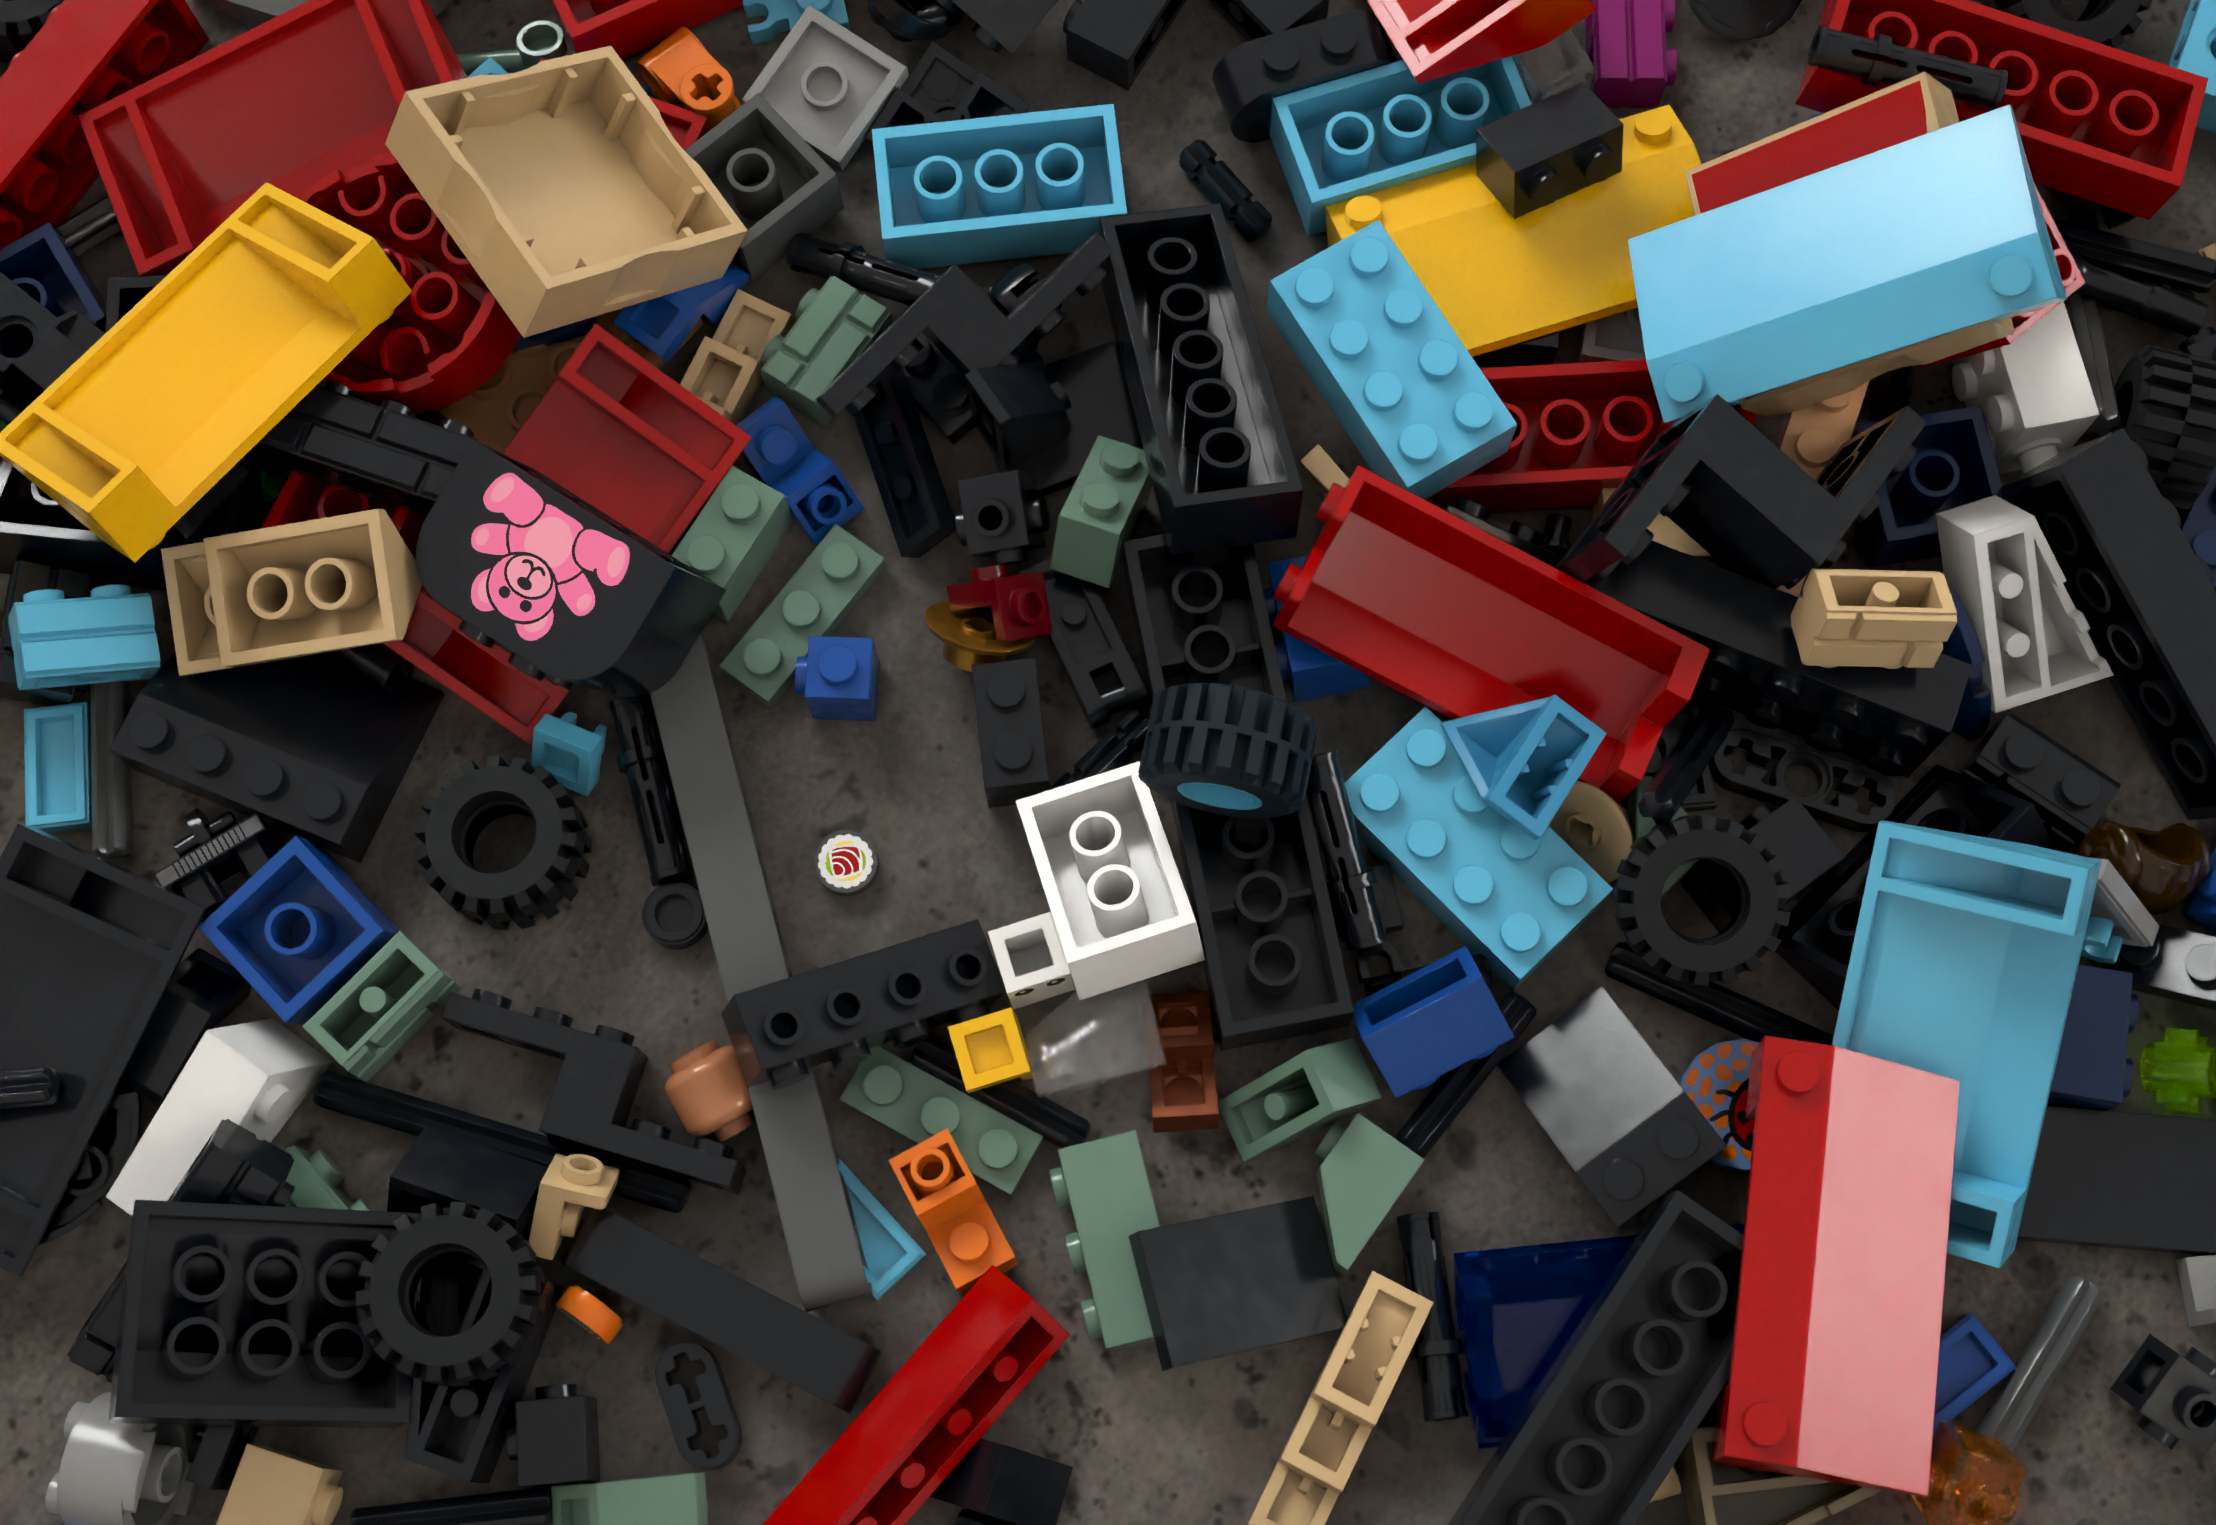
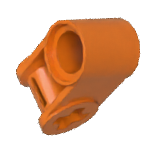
[635,26,742,131]

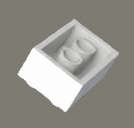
[1016,761,1205,1001]

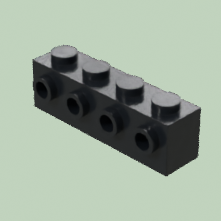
[721,919,1006,1090]

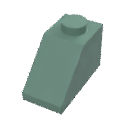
[1218,1038,1382,1162]
[1314,1113,1424,1276]

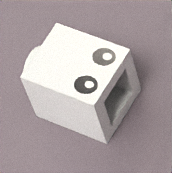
[988,912,1075,1010]

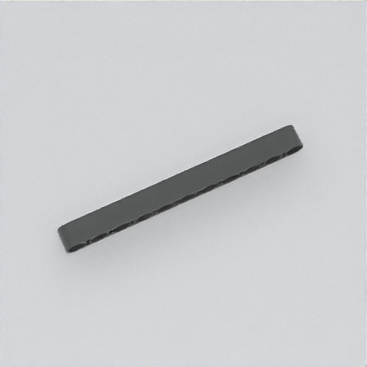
[650,630,872,1312]

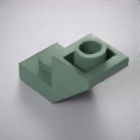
[551,1472,708,1525]

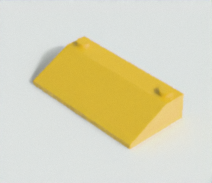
[1325,105,1701,357]
[0,182,412,562]

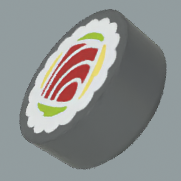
[813,830,879,896]

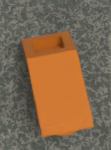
[888,1128,1019,1297]

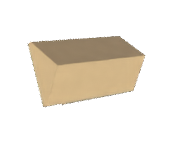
[161,509,423,676]

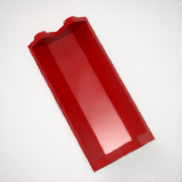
[1272,465,1710,804]

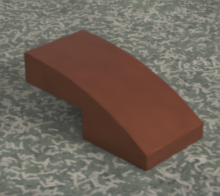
[1144,991,1219,1133]

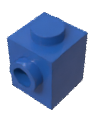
[795,636,880,721]

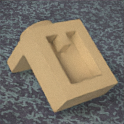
[528,1154,620,1260]

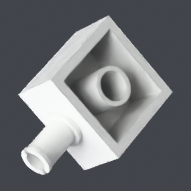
[1952,301,2100,474]

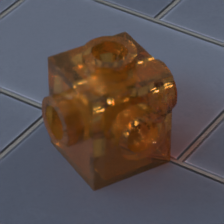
[1911,1421,2027,1525]

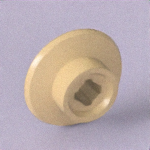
[1549,781,1633,883]

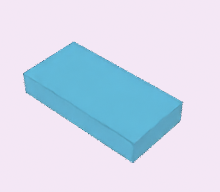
[24,702,92,834]
[837,1159,927,1301]

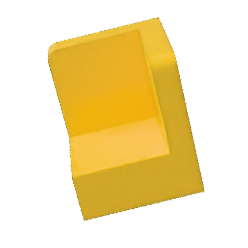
[948,1007,1035,1093]

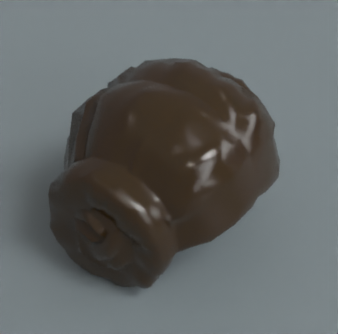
[2078,821,2212,915]

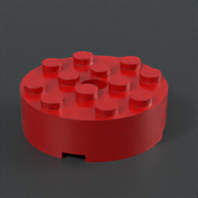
[300,153,521,414]

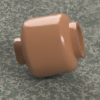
[664,1039,754,1142]

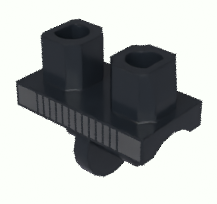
[153,808,285,923]

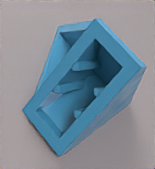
[1441,694,1607,840]

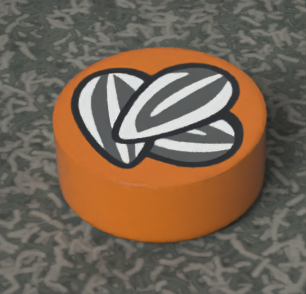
[555,1285,623,1345]

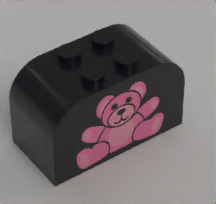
[416,439,726,698]

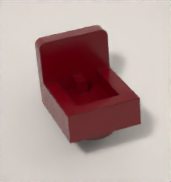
[946,564,1052,643]

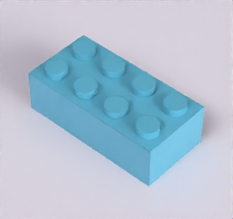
[1269,56,1532,237]
[872,104,1127,269]
[1266,220,1517,500]
[1344,706,1613,992]

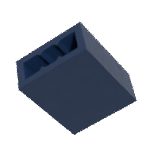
[2047,964,2139,1111]

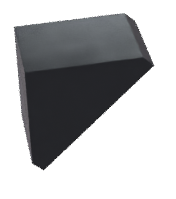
[929,1438,1073,1525]

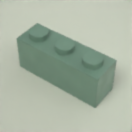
[1049,1130,1160,1353]

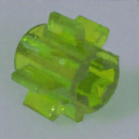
[2140,1028,2216,1113]

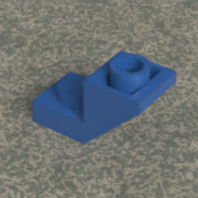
[613,262,751,363]
[736,396,865,545]

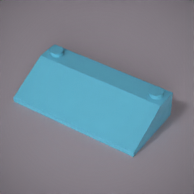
[1628,104,2068,423]
[1832,820,2102,1269]

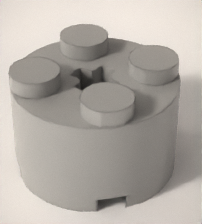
[45,1392,199,1525]

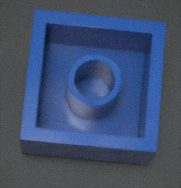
[198,836,400,1024]

